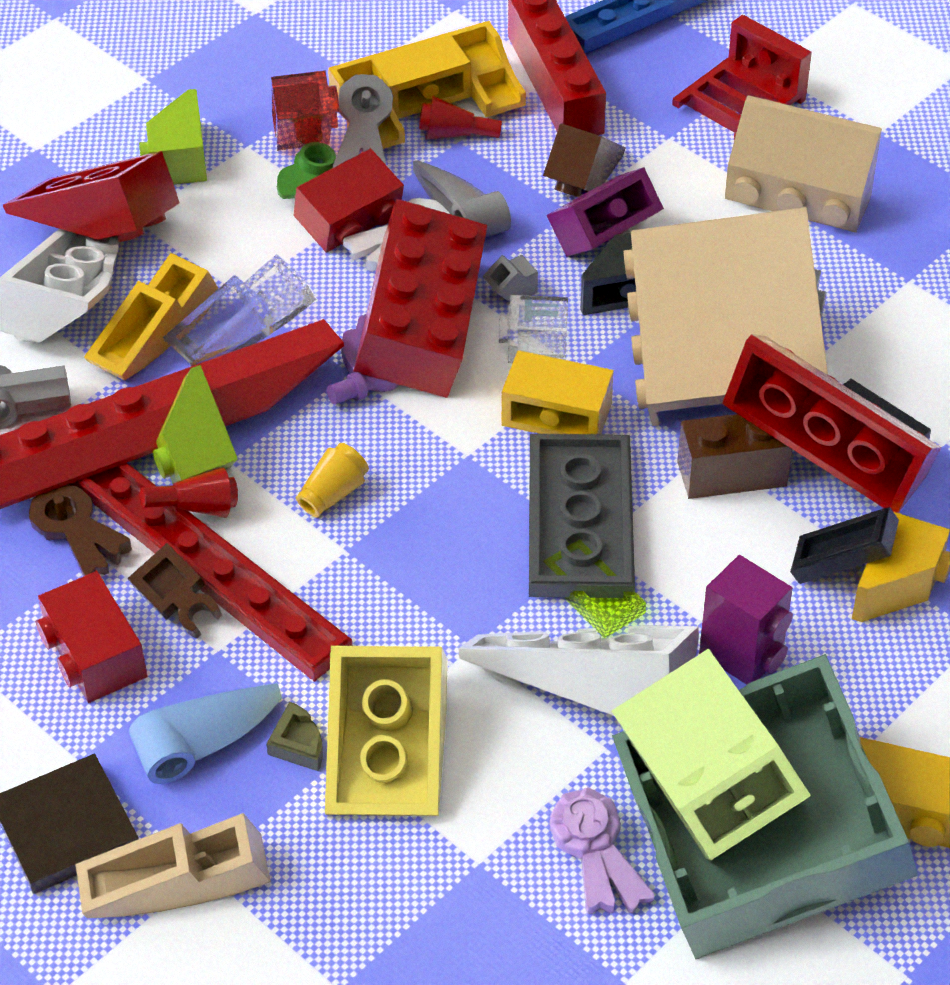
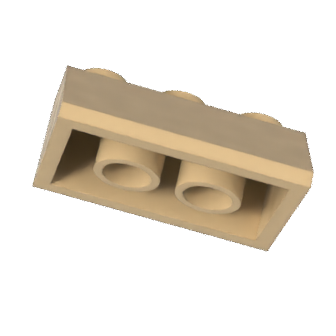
[724,95,882,233]

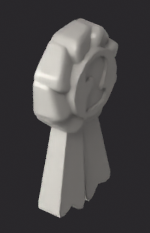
[333,74,393,168]

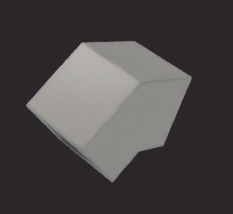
[482,255,538,304]

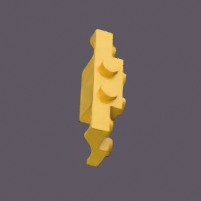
[328,21,526,152]

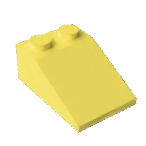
[325,646,448,816]

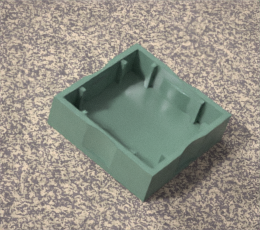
[612,654,918,960]

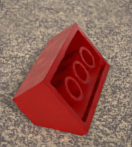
[722,334,942,513]

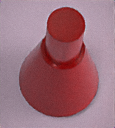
[418,96,502,140]
[140,467,238,518]

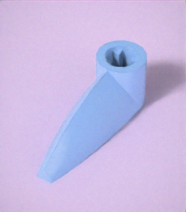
[129,683,282,784]

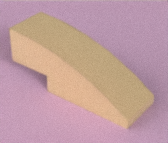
[75,813,271,919]

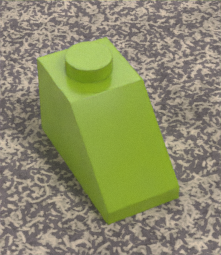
[139,89,207,185]
[153,365,238,484]

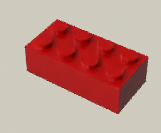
[353,198,487,398]

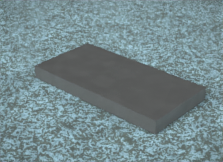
[529,434,635,598]

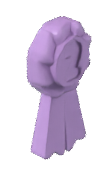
[549,787,654,914]

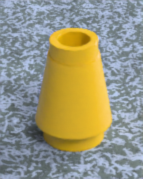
[295,443,369,518]

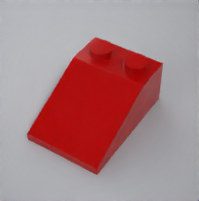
[3,151,180,242]

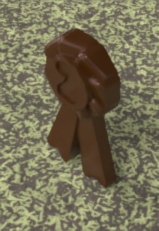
[29,485,132,576]

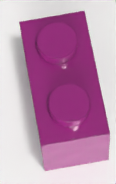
[546,167,664,257]
[699,554,793,685]

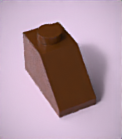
[543,123,626,197]

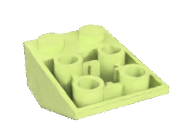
[611,649,811,860]

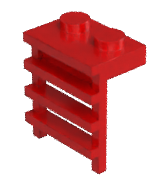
[672,14,812,140]

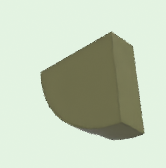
[266,701,323,771]

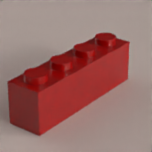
[508,0,606,135]

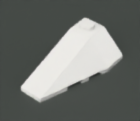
[0,229,120,342]
[458,625,699,716]

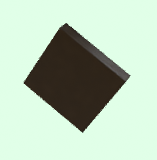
[0,753,139,895]

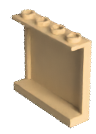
[624,207,828,426]

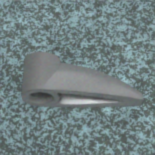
[413,160,511,238]

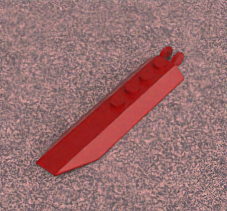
[0,319,344,509]

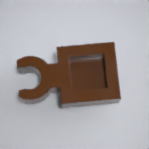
[127,543,222,638]

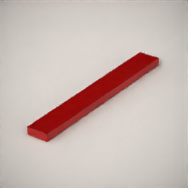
[69,463,353,682]

